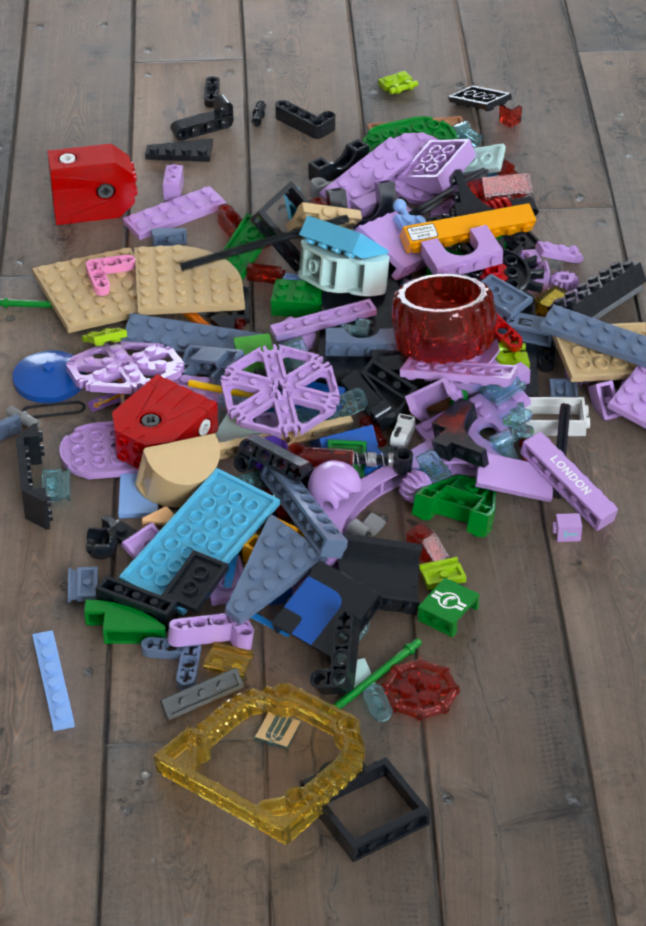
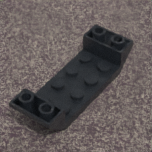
[16,423,53,530]

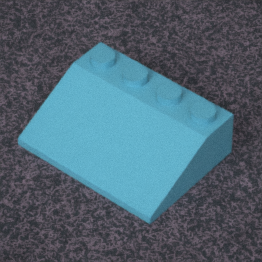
[299,215,389,259]

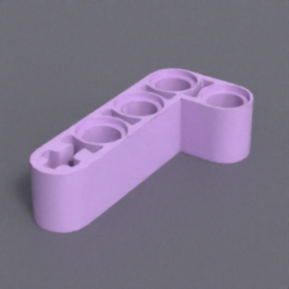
[168,613,254,652]

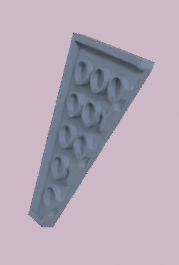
[225,514,328,625]

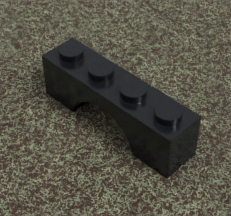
[308,138,369,181]

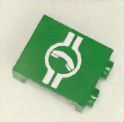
[418,578,479,638]

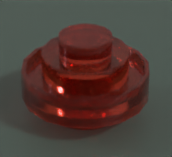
[498,159,518,179]

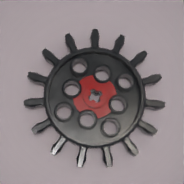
[444,238,545,306]

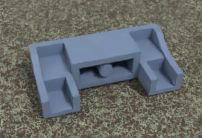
[182,345,245,386]

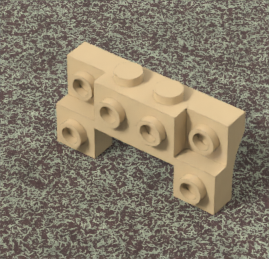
[286,202,362,232]

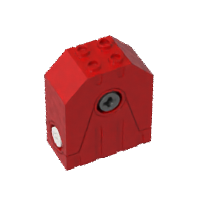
[47,143,138,225]
[112,374,218,470]

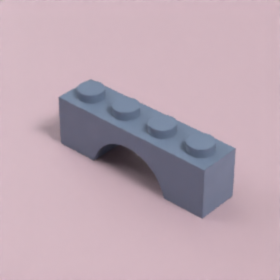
[325,328,399,357]

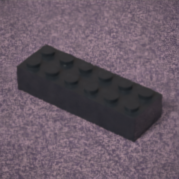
[547,260,646,317]

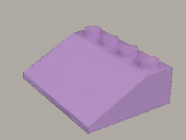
[397,139,476,194]

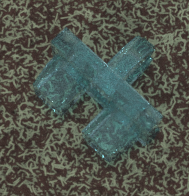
[502,402,534,441]

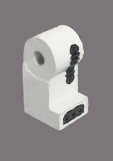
[390,413,415,448]

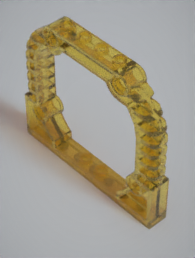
[153,683,365,846]

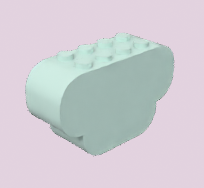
[298,239,390,296]

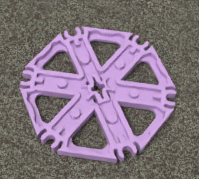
[66,341,185,394]
[221,344,340,438]

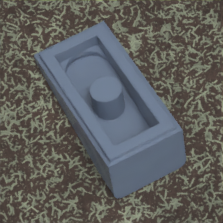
[151,228,187,247]

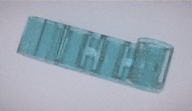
[294,388,368,423]

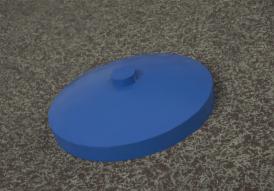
[13,350,86,403]

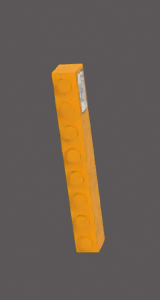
[399,203,537,254]

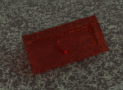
[247,263,286,284]

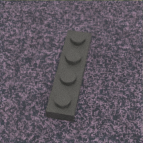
[159,668,244,720]

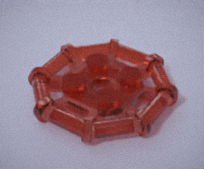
[380,658,460,721]

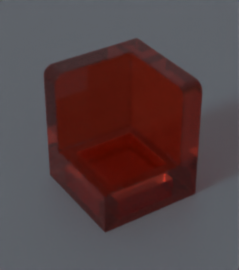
[499,105,522,128]

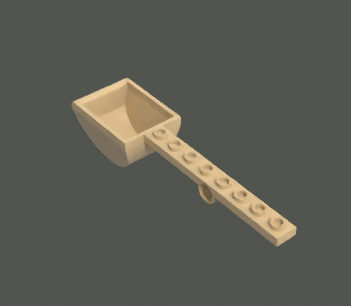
[135,416,353,507]

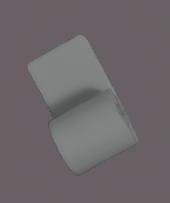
[347,513,386,537]

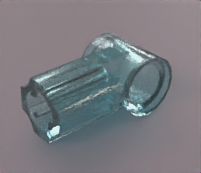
[452,120,483,147]
[489,428,519,460]

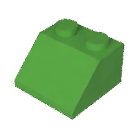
[233,333,273,373]

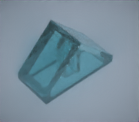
[416,448,452,484]

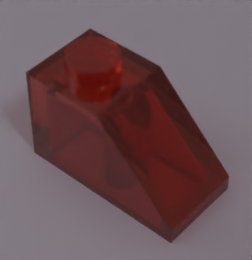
[406,523,449,563]

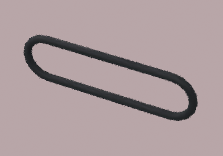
[21,401,86,418]

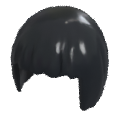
[86,527,118,560]

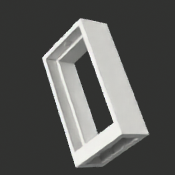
[516,397,590,436]

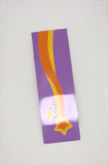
[87,393,121,413]

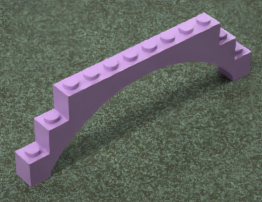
[321,440,502,570]

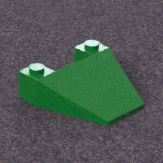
[412,474,496,537]

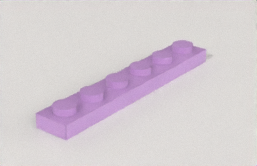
[270,299,377,342]

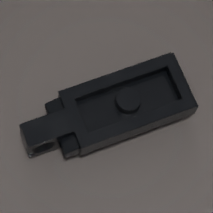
[101,514,138,545]

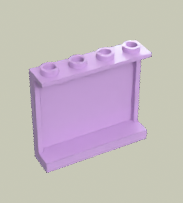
[355,211,427,280]

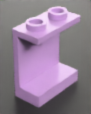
[405,377,464,422]

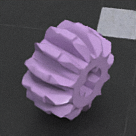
[549,270,579,298]
[399,470,432,503]

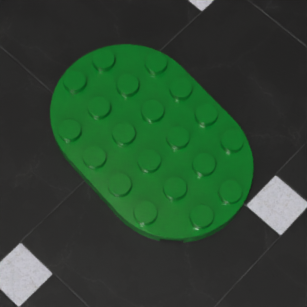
[363,116,457,153]

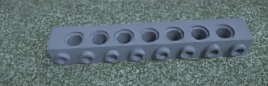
[260,462,348,559]

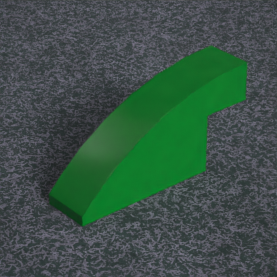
[84,599,166,644]

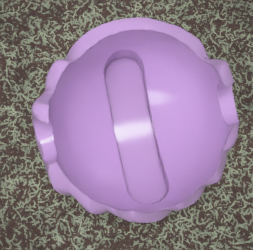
[308,460,362,509]

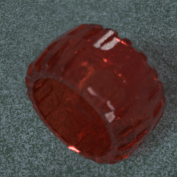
[391,274,497,364]

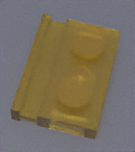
[203,642,253,678]

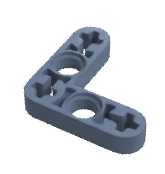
[141,637,201,691]

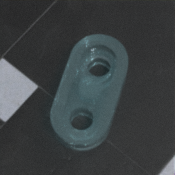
[363,684,393,722]

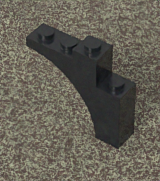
[449,169,516,236]
[432,398,489,468]

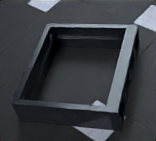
[249,181,311,271]
[311,757,430,862]

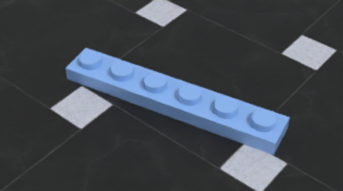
[32,630,75,731]

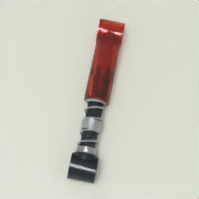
[287,443,413,475]

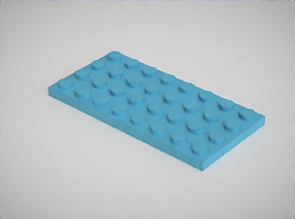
[119,468,280,616]

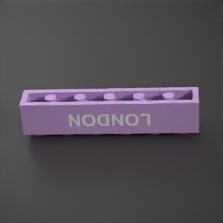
[520,432,618,531]

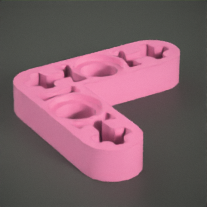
[86,255,135,296]

